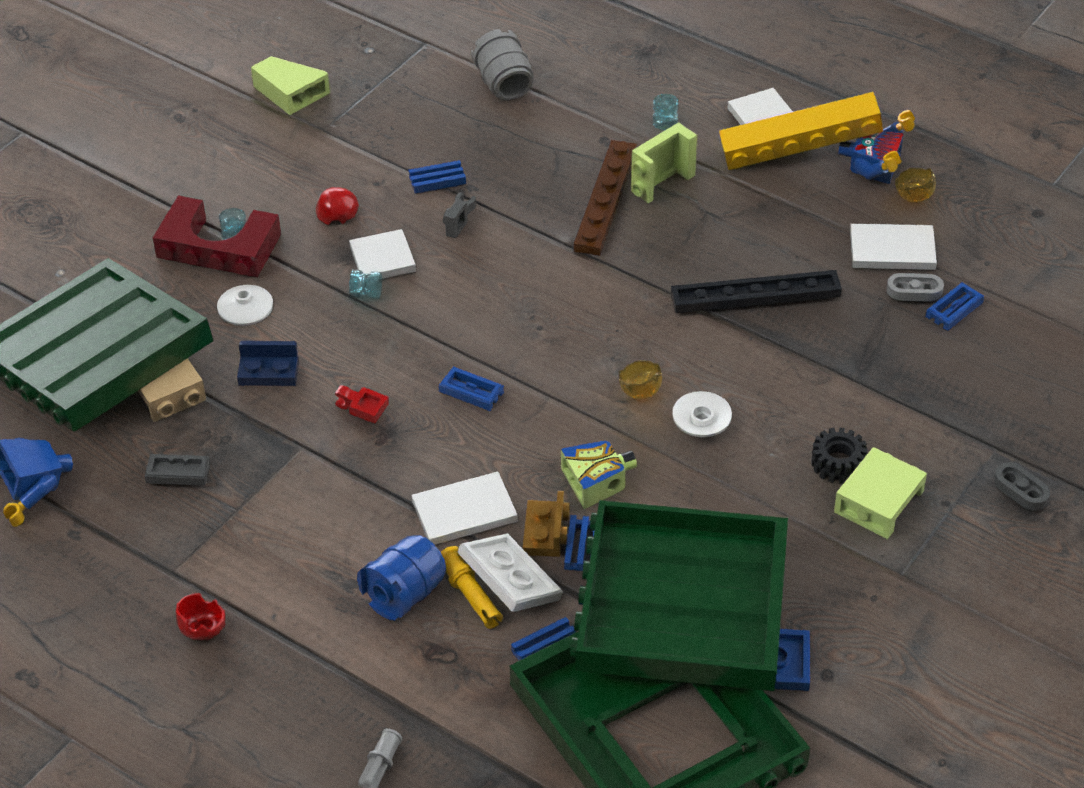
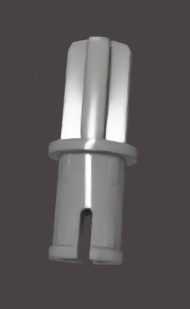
[358,728,402,788]

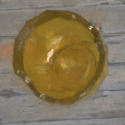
[895,168,936,202]
[619,360,663,399]

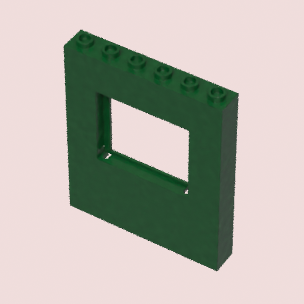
[509,631,810,788]

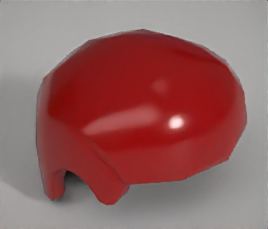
[316,187,359,225]
[176,593,226,641]

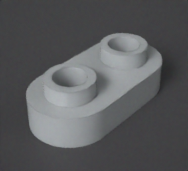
[886,273,944,301]

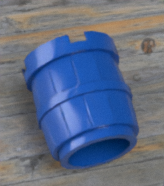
[357,535,446,621]

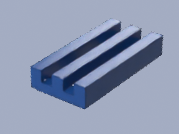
[409,160,466,193]
[925,282,984,331]
[439,366,504,411]
[564,515,594,571]
[511,617,576,660]

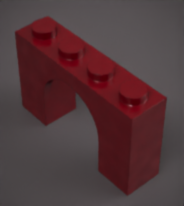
[152,195,281,278]

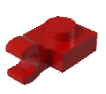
[335,385,389,424]

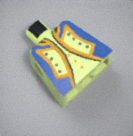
[561,441,637,509]

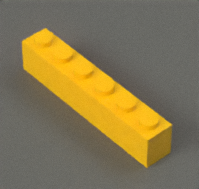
[719,92,883,170]

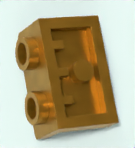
[523,491,570,557]

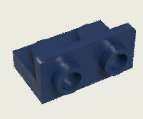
[237,341,299,386]

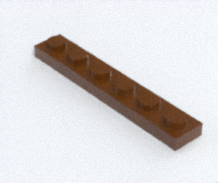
[574,140,637,256]

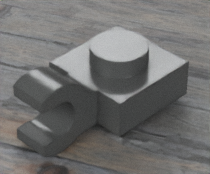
[443,192,476,239]

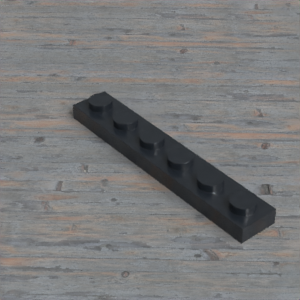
[671,270,842,313]

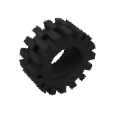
[811,428,868,484]

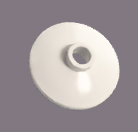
[217,285,273,326]
[673,391,732,437]

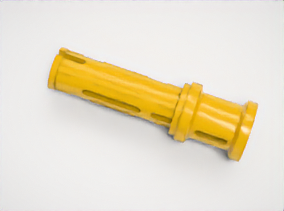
[441,546,503,629]

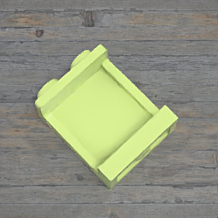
[631,122,697,203]
[834,447,927,539]

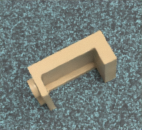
[138,358,206,422]

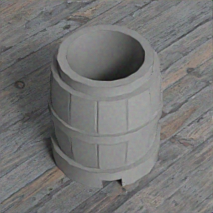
[471,29,534,101]

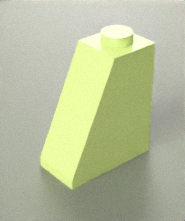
[251,56,330,115]

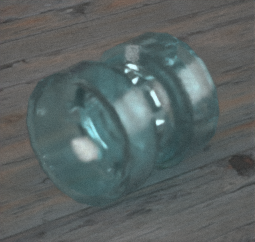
[653,94,679,130]
[219,208,247,240]
[349,269,382,299]

